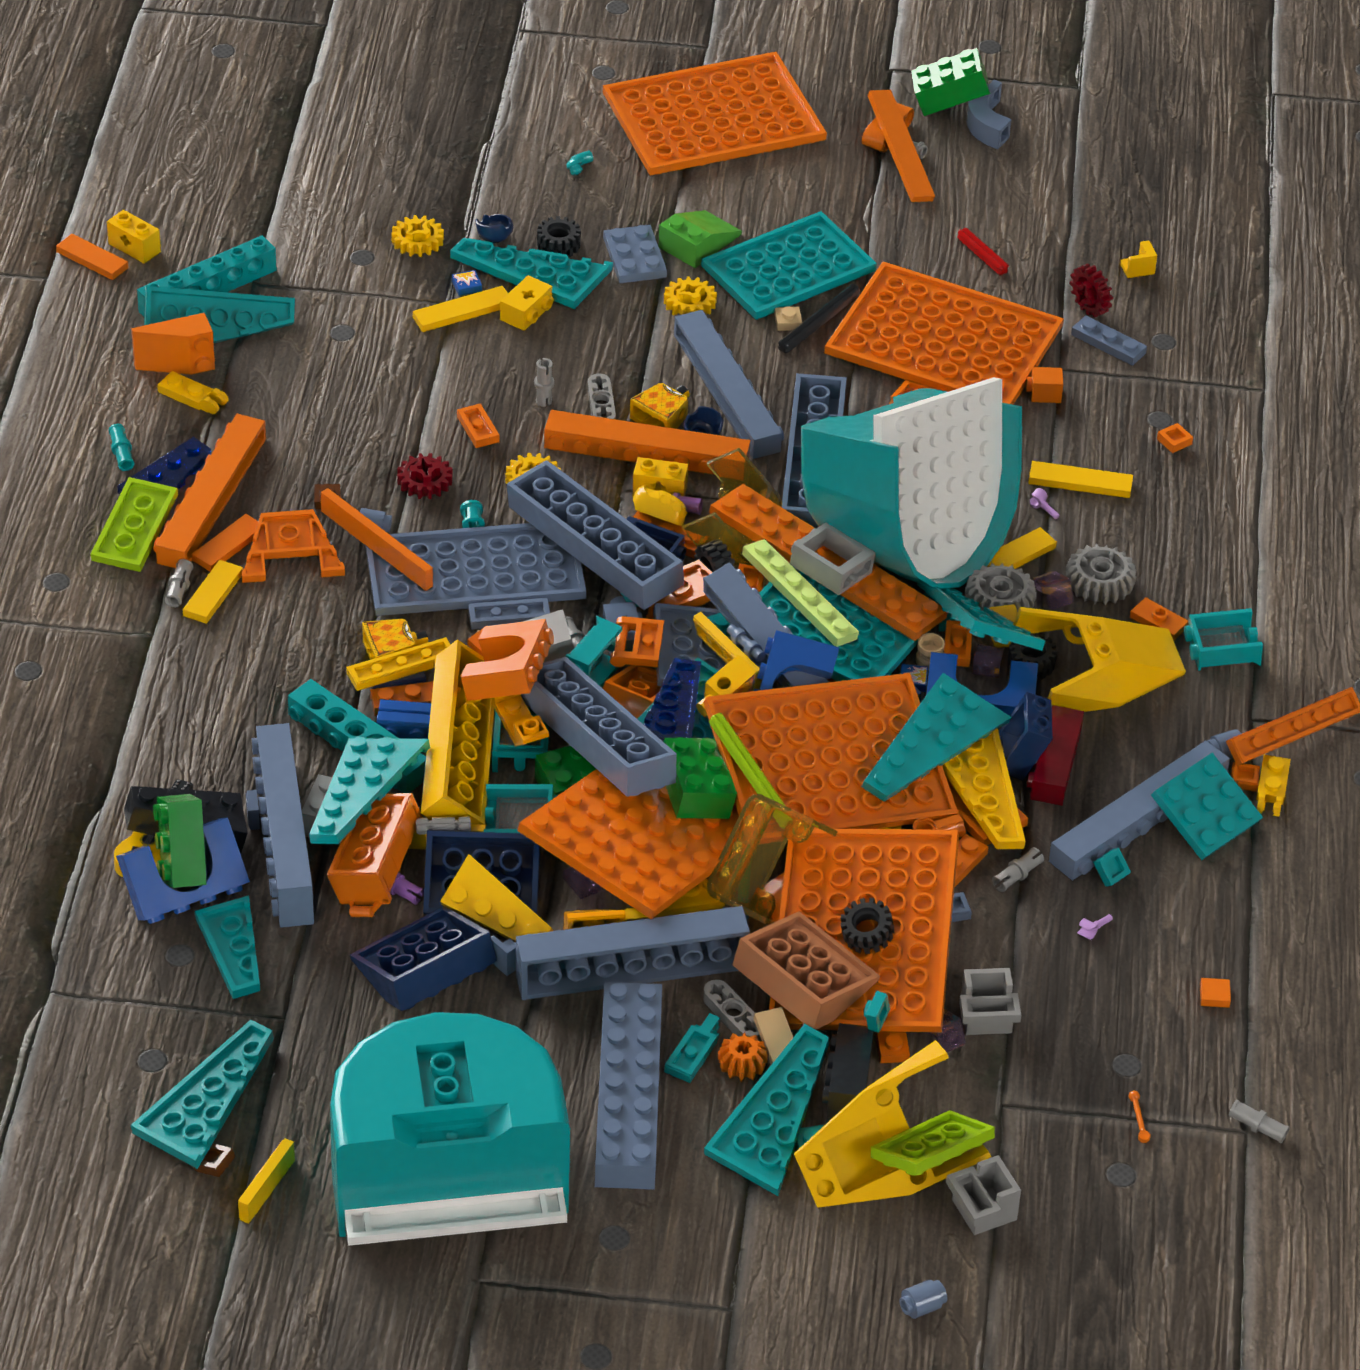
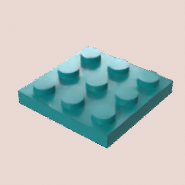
[1151,752,1263,861]

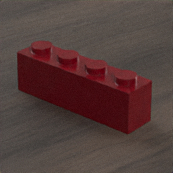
[1027,705,1084,806]

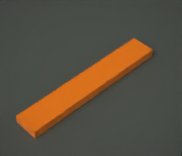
[868,90,935,202]
[321,488,433,591]
[1226,687,1360,766]

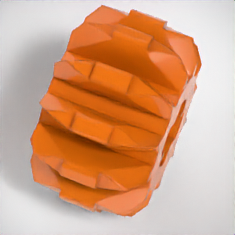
[718,1031,768,1082]

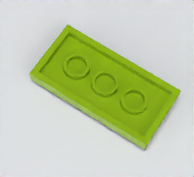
[90,477,178,572]
[871,1110,995,1176]

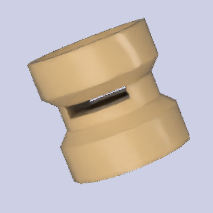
[916,633,945,670]

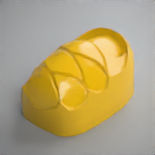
[633,485,687,526]

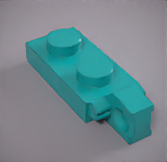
[664,1013,720,1083]

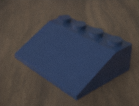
[423,830,540,915]
[350,906,497,1011]

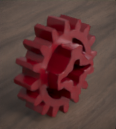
[1069,263,1113,317]
[397,453,453,499]

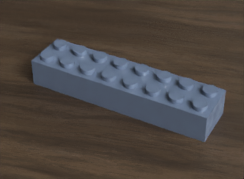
[782,373,847,528]
[507,460,684,610]
[521,657,677,797]
[251,723,314,928]
[516,906,750,1000]
[595,982,662,1190]

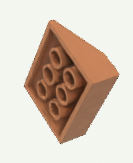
[733,911,880,1030]

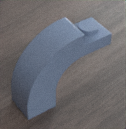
[966,80,1011,149]

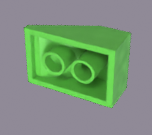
[658,210,742,268]

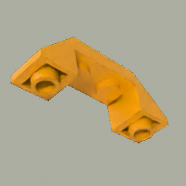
[492,694,549,747]

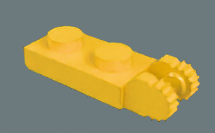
[157,371,228,414]
[1256,754,1291,817]

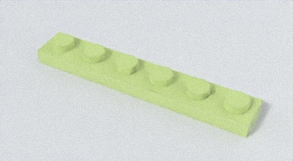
[742,539,859,647]

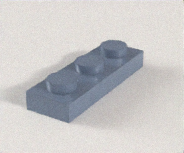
[1071,315,1147,366]
[468,598,550,630]

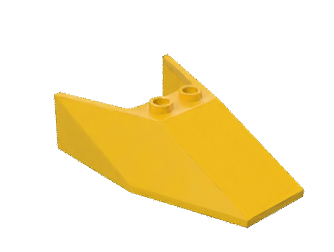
[1014,607,1186,712]
[794,1040,991,1208]

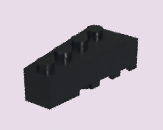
[124,786,248,854]
[822,1023,874,1124]

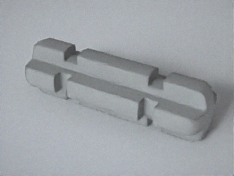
[416,817,471,835]

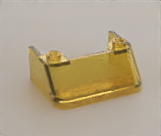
[682,448,782,566]
[707,794,838,925]

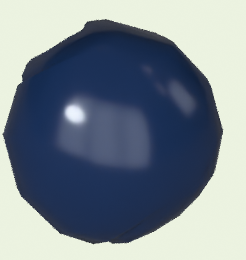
[475,214,514,243]
[683,406,724,435]

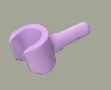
[1030,488,1060,519]
[1077,914,1113,940]

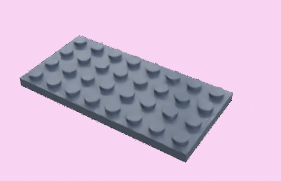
[365,523,586,616]

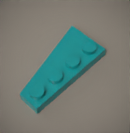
[195,895,260,999]

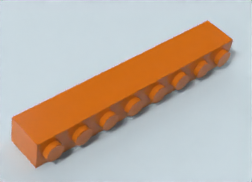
[544,410,751,479]
[153,414,266,569]

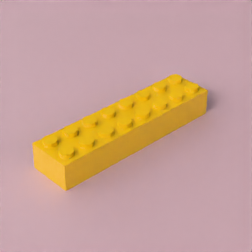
[421,640,495,825]

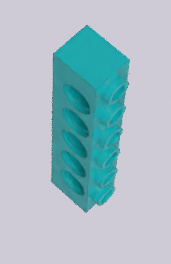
[137,235,277,317]
[288,679,426,793]

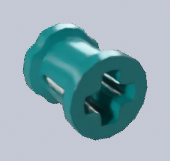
[460,500,485,528]

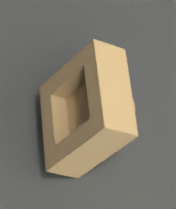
[774,306,802,331]

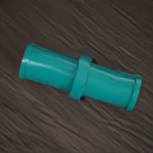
[108,423,135,471]

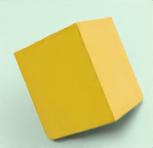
[1120,240,1157,278]

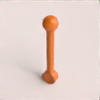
[1129,1090,1150,1143]

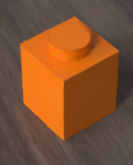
[1026,367,1063,403]

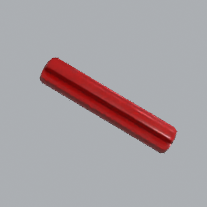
[957,227,1009,276]

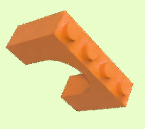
[460,619,554,701]

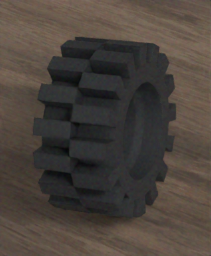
[537,216,581,257]
[694,539,737,572]
[1008,633,1057,679]
[840,898,894,954]

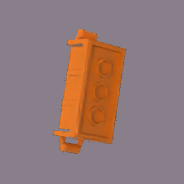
[327,793,423,917]

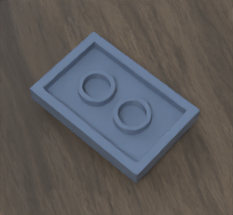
[603,225,667,283]

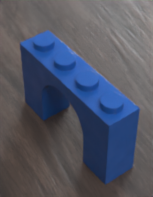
[754,630,840,691]
[926,652,1038,716]
[116,818,250,924]

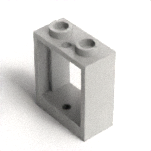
[790,522,876,595]

